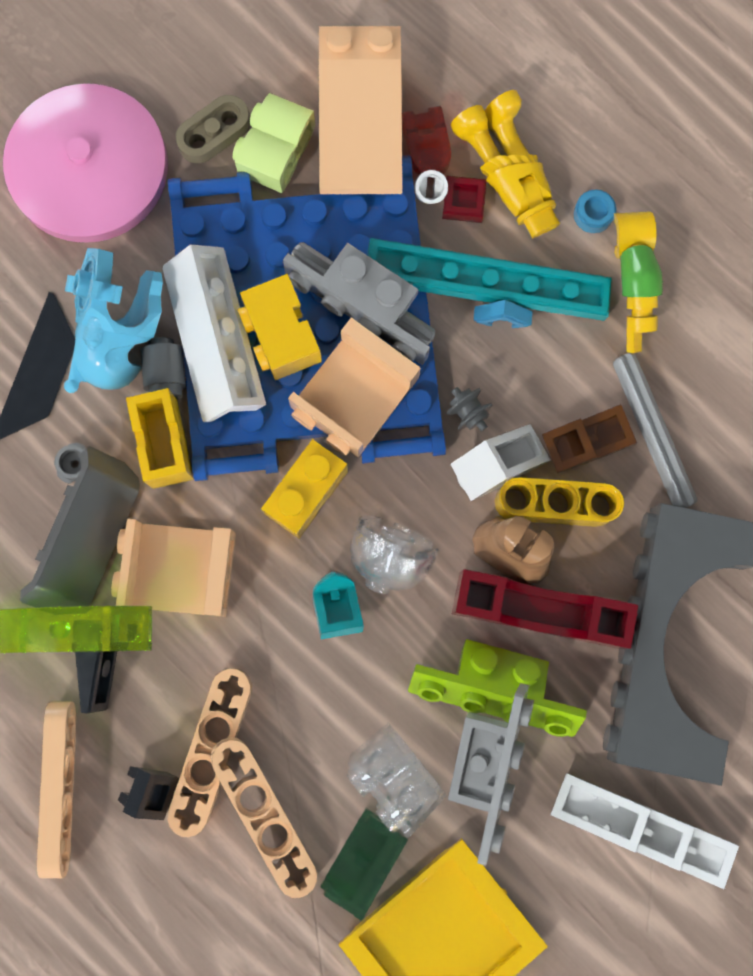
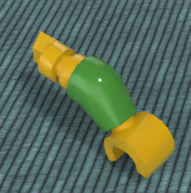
[614,211,663,353]

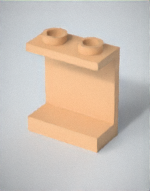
[288,317,421,458]
[111,519,236,617]

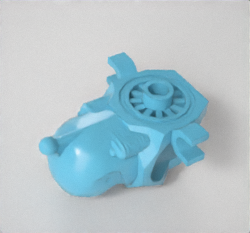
[64,248,163,393]

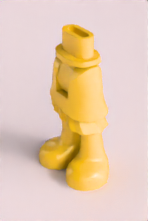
[450,90,560,238]

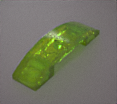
[0,606,152,653]

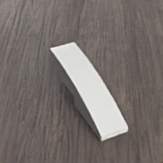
[551,773,739,889]

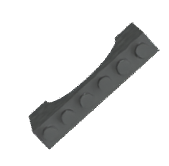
[603,503,753,786]

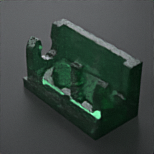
[320,807,408,921]

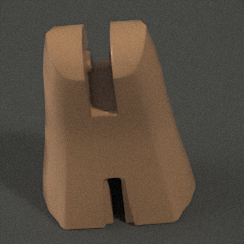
[472,516,554,585]

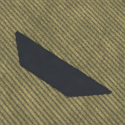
[0,292,76,440]

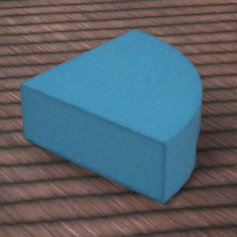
[473,300,533,328]

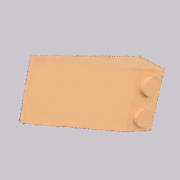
[319,26,402,194]

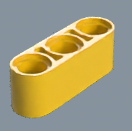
[494,477,624,527]

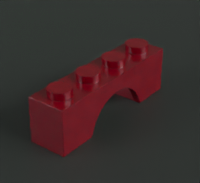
[451,569,638,649]

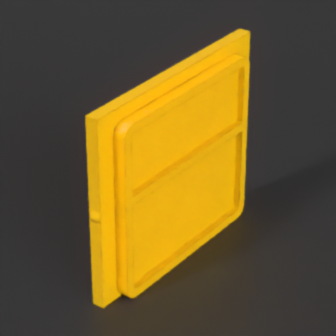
[339,838,548,976]

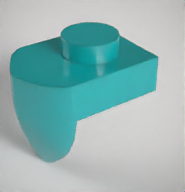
[312,571,364,640]

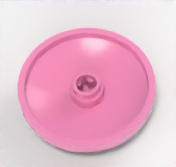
[3,84,168,243]

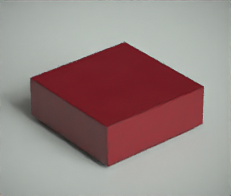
[442,175,487,223]

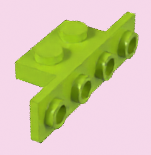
[408,639,587,737]

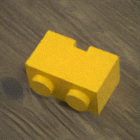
[237,274,322,381]
[126,388,194,489]
[261,439,348,539]

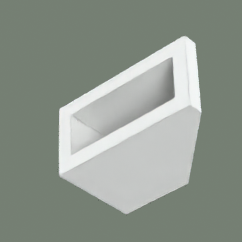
[450,424,551,501]

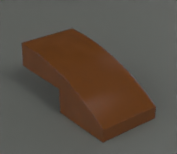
[542,404,637,473]

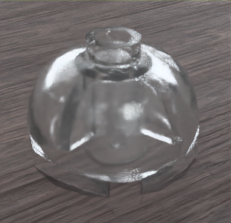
[350,515,439,594]

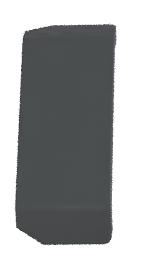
[20,446,140,615]

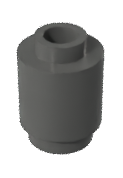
[140,337,186,400]

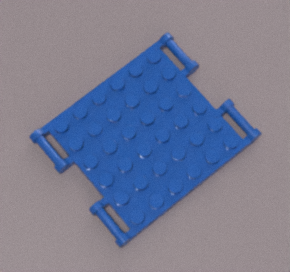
[168,155,446,481]

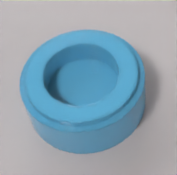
[573,189,616,233]

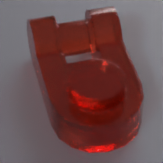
[402,105,451,179]

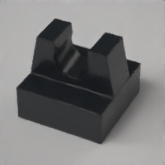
[118,766,179,820]

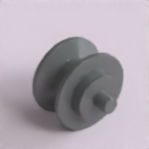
[446,387,493,432]

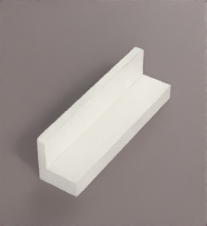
[163,244,266,422]

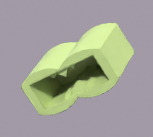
[232,93,315,193]

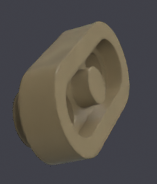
[176,95,250,163]

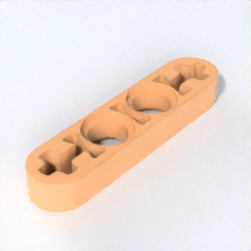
[167,668,252,838]
[37,701,76,878]
[211,737,317,898]

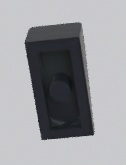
[73,620,121,714]

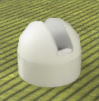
[414,170,448,204]

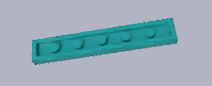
[367,238,612,321]

